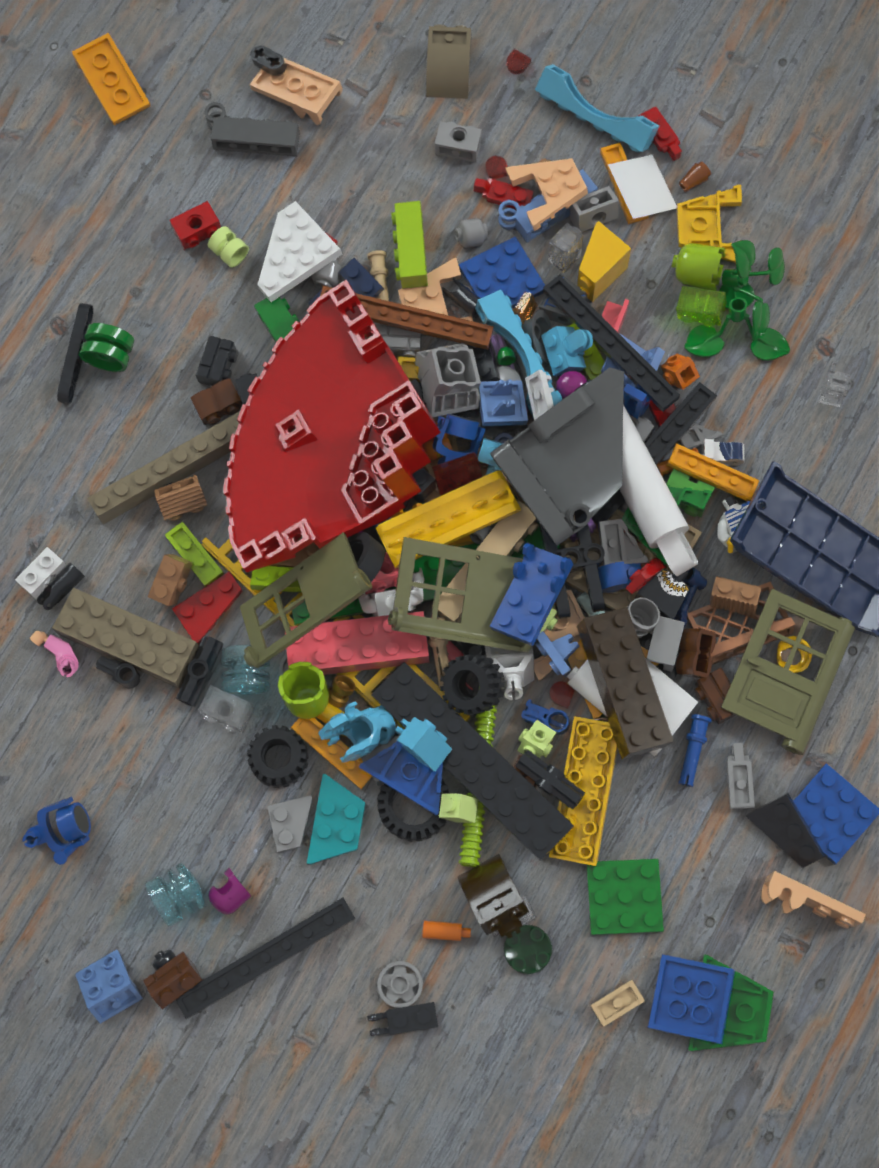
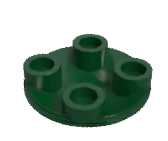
[504,925,552,974]

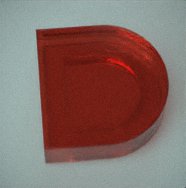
[507,49,532,74]
[486,156,508,179]
[549,681,575,709]

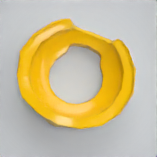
[777,636,812,673]

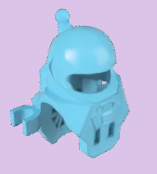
[318,701,396,763]

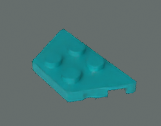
[307,774,366,865]

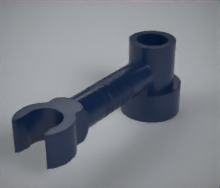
[674,567,707,627]

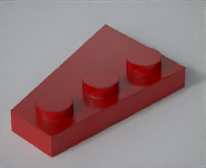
[172,571,243,645]

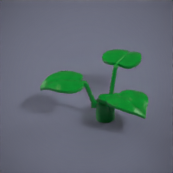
[722,240,785,341]
[684,283,790,361]

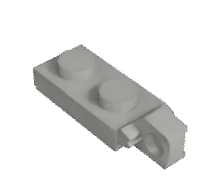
[726,743,755,809]

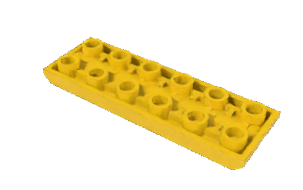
[376,470,521,569]
[549,716,618,866]

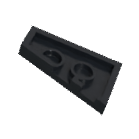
[746,793,825,868]

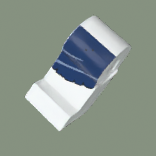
[702,439,745,466]

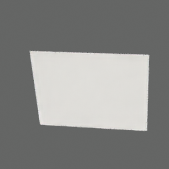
[608,155,677,219]

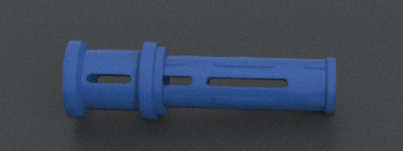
[678,714,712,787]

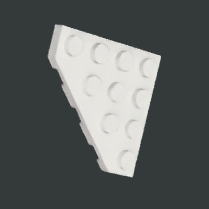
[258,201,342,302]

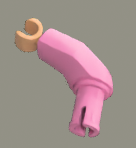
[30,631,79,677]

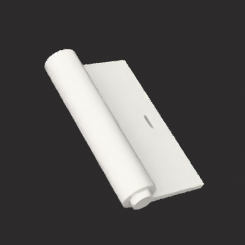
[567,658,698,756]

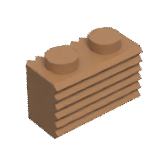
[154,475,207,521]
[710,576,762,617]

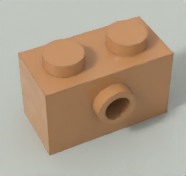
[148,554,193,606]

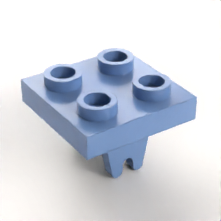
[478,379,528,426]
[535,631,579,678]

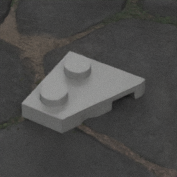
[598,519,648,566]
[267,795,313,853]

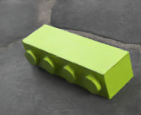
[391,201,428,289]

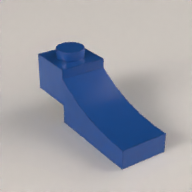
[623,383,650,419]

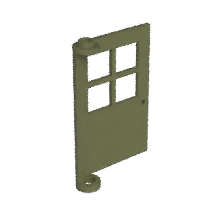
[240,533,372,668]
[388,537,531,653]
[721,589,855,755]

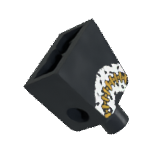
[635,569,690,619]

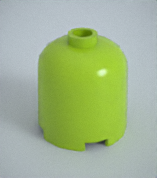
[672,243,726,292]
[278,662,329,719]

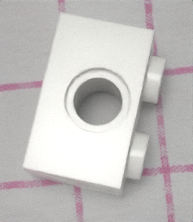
[15,547,67,600]

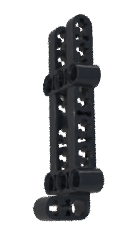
[538,510,605,619]

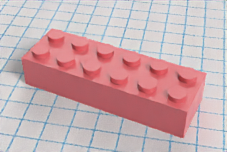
[285,611,430,675]

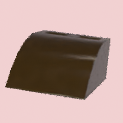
[457,854,529,939]

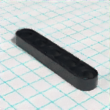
[57,303,93,404]

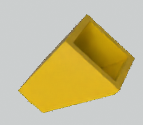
[577,221,631,302]

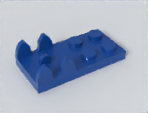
[490,543,574,646]

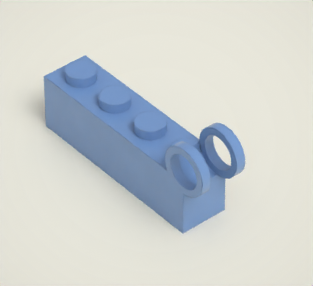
[498,169,598,243]

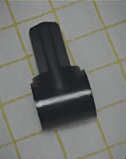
[96,656,140,689]

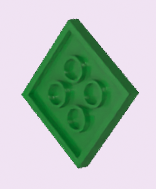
[586,859,664,935]

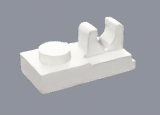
[525,370,554,420]

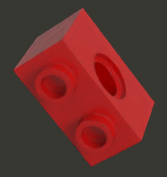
[169,201,221,250]

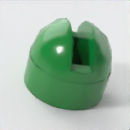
[497,347,516,366]

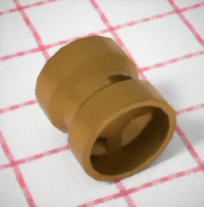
[328,675,356,708]

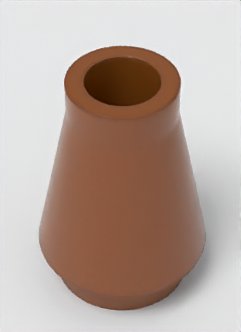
[679,161,711,192]

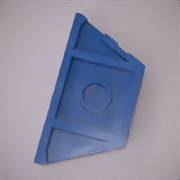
[359,741,443,816]

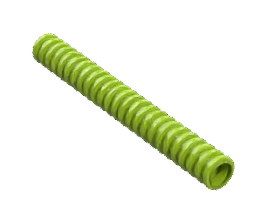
[458,705,498,867]

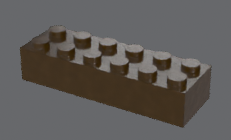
[577,607,673,759]

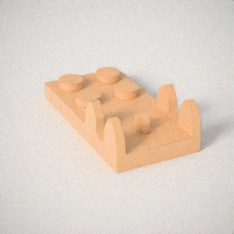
[250,58,343,125]
[761,871,866,929]

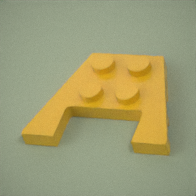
[677,185,742,263]

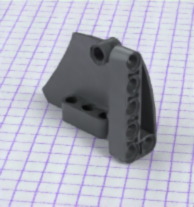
[490,368,624,546]

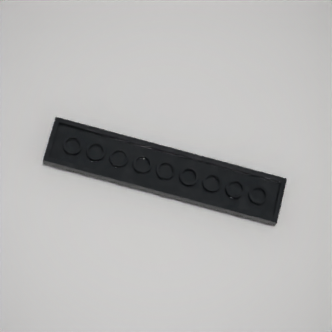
[371,662,574,861]

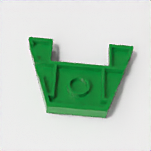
[622,485,712,570]
[688,954,774,1051]

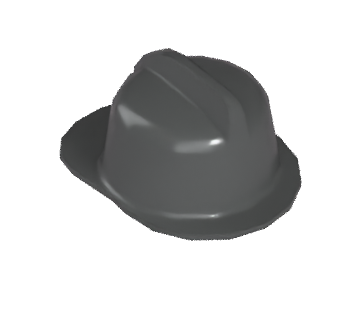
[522,310,551,362]

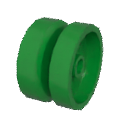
[79,323,135,372]

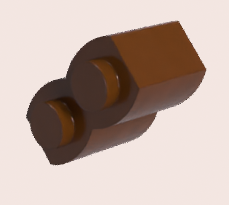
[190,378,243,425]
[676,628,716,678]

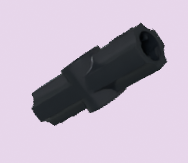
[176,636,224,707]
[516,750,585,810]

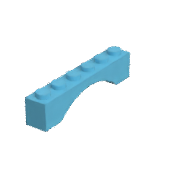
[535,64,660,152]
[475,290,562,419]

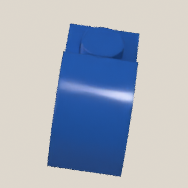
[597,561,642,593]

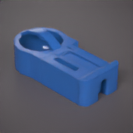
[521,699,570,735]

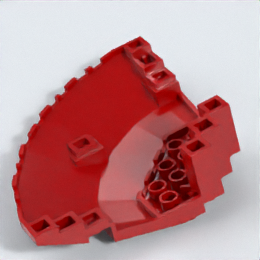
[223,280,441,572]

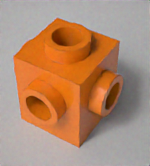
[660,353,700,390]

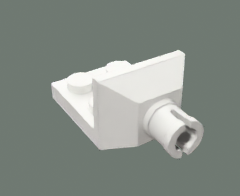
[485,646,534,700]

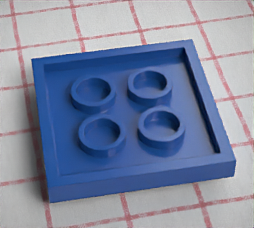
[459,236,545,309]
[793,763,879,865]
[648,954,735,1044]

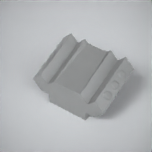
[415,343,481,417]

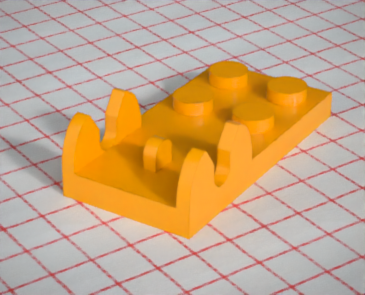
[72,33,150,125]

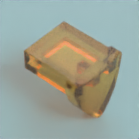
[511,291,538,325]

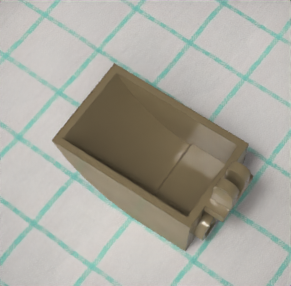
[426,24,471,99]

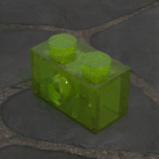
[676,286,727,326]

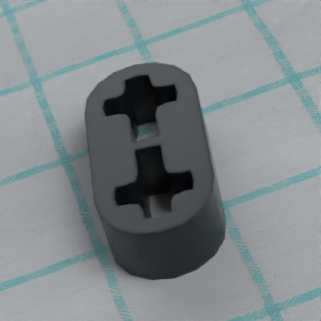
[250,45,287,76]

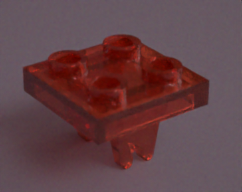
[432,452,482,496]

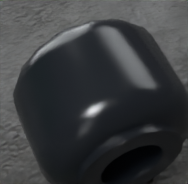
[153,950,176,971]

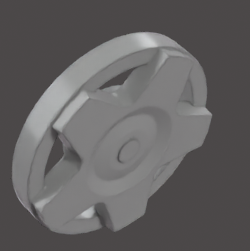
[377,961,423,1008]

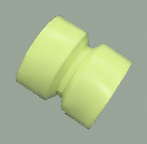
[208,226,249,268]

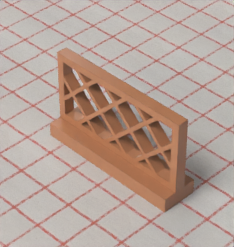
[687,581,795,665]

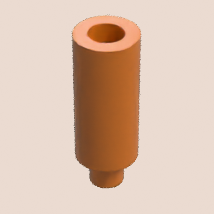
[422,921,471,941]

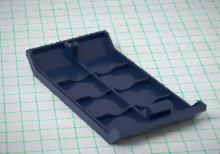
[730,461,879,637]

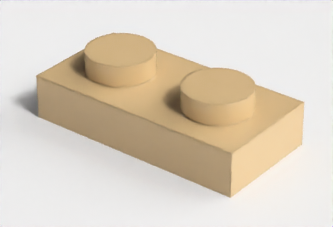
[590,980,645,1027]

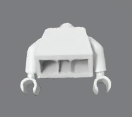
[358,568,425,617]

